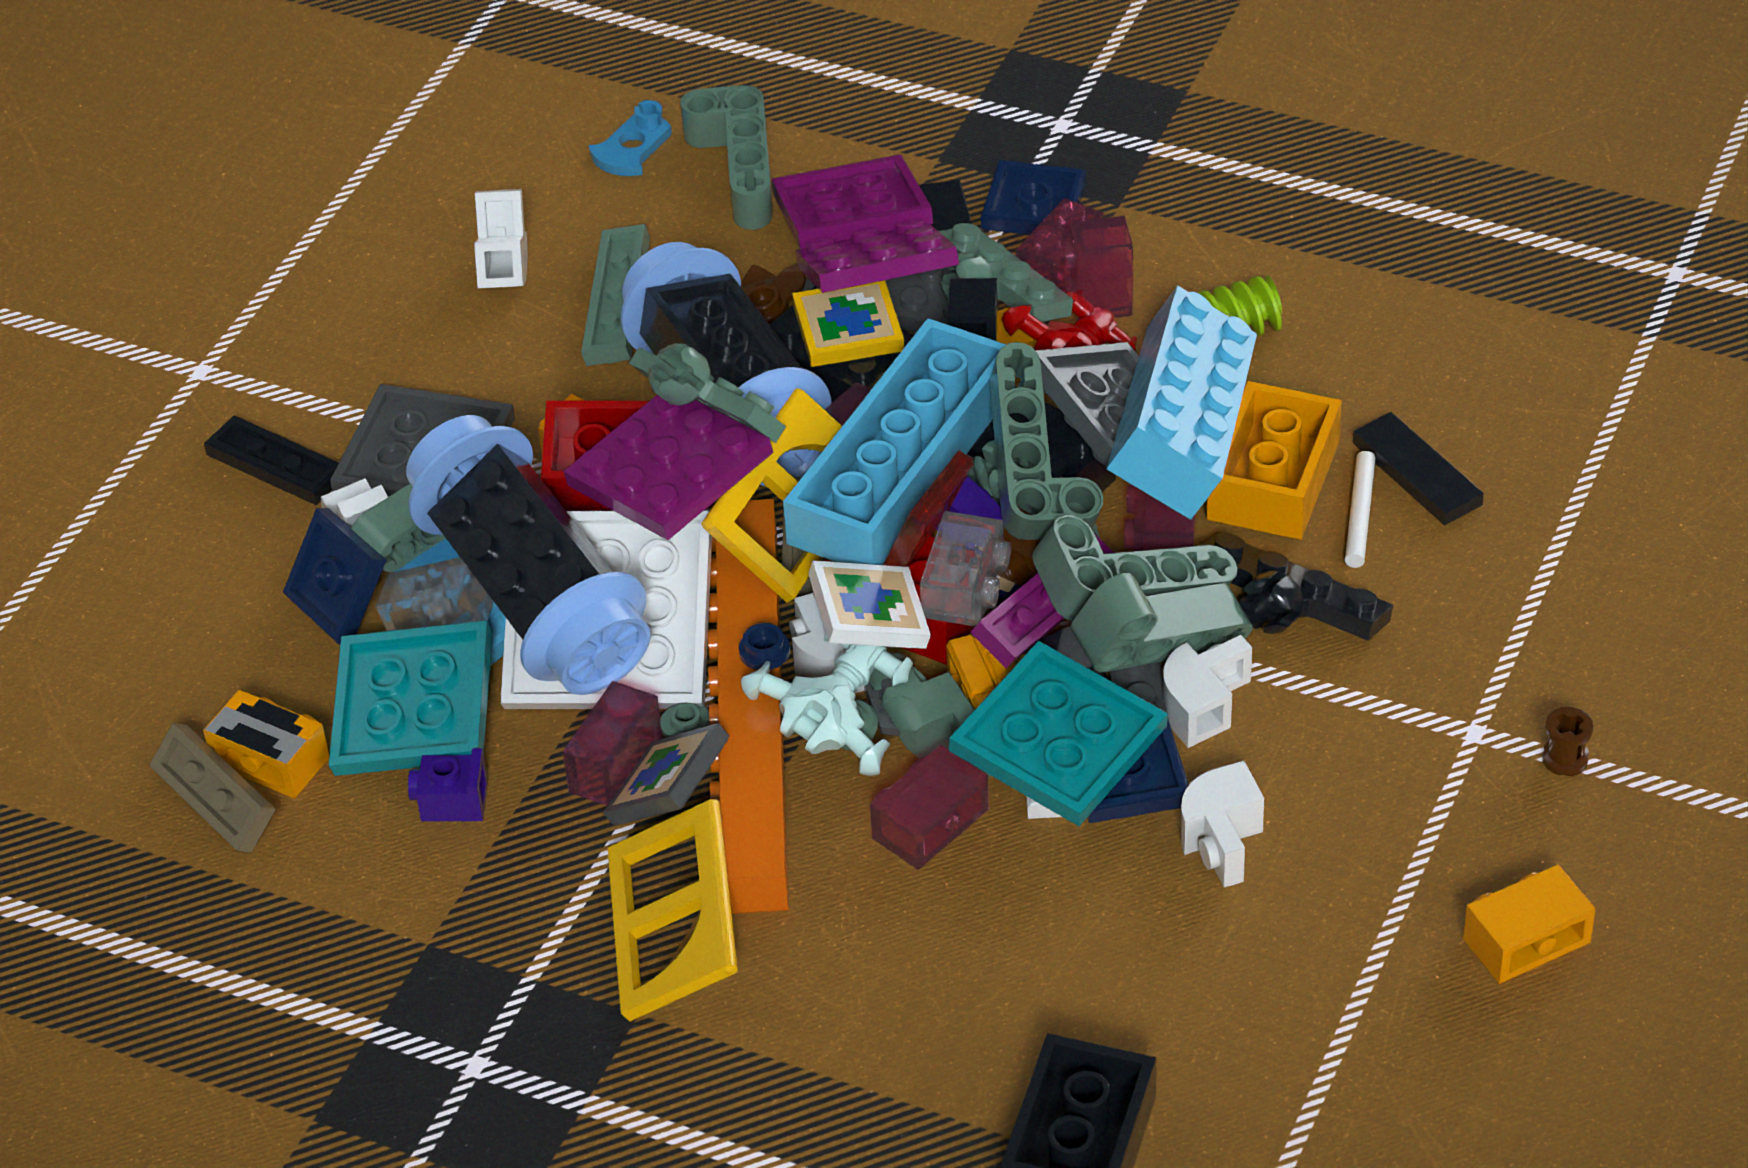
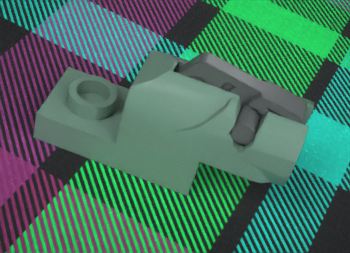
[864,653,991,781]

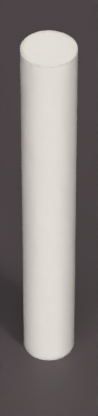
[1345,451,1376,568]

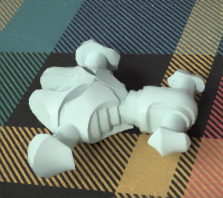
[740,632,913,777]

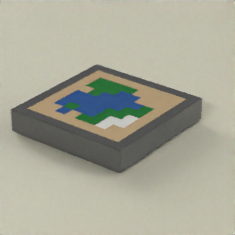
[603,723,729,825]

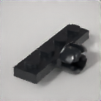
[1201,532,1394,641]

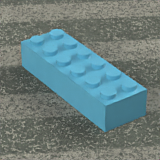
[1106,285,1257,520]
[783,318,1015,565]

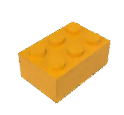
[1207,381,1342,540]

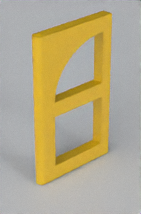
[701,388,842,603]
[608,799,738,1022]

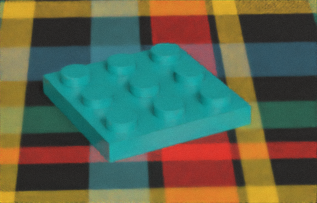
[329,621,493,776]
[949,641,1168,826]

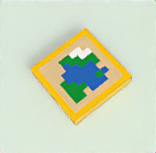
[792,280,904,367]

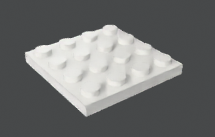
[501,510,712,709]

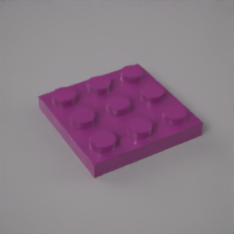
[771,154,933,249]
[796,219,959,293]
[563,395,774,540]

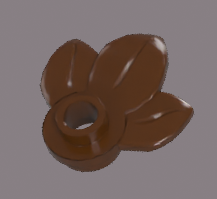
[741,264,806,325]

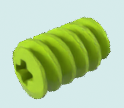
[1198,276,1282,336]

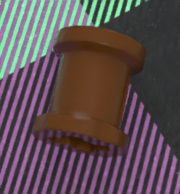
[1542,707,1594,776]

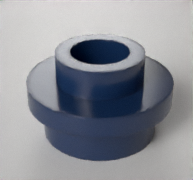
[739,623,790,670]

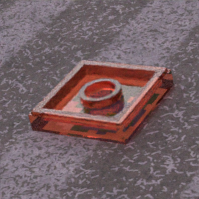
[883,450,974,567]

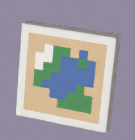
[808,561,931,649]

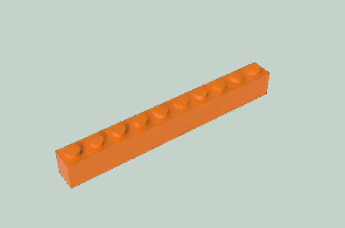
[708,499,789,914]

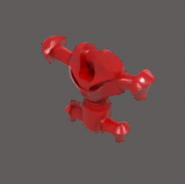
[1002,289,1137,352]

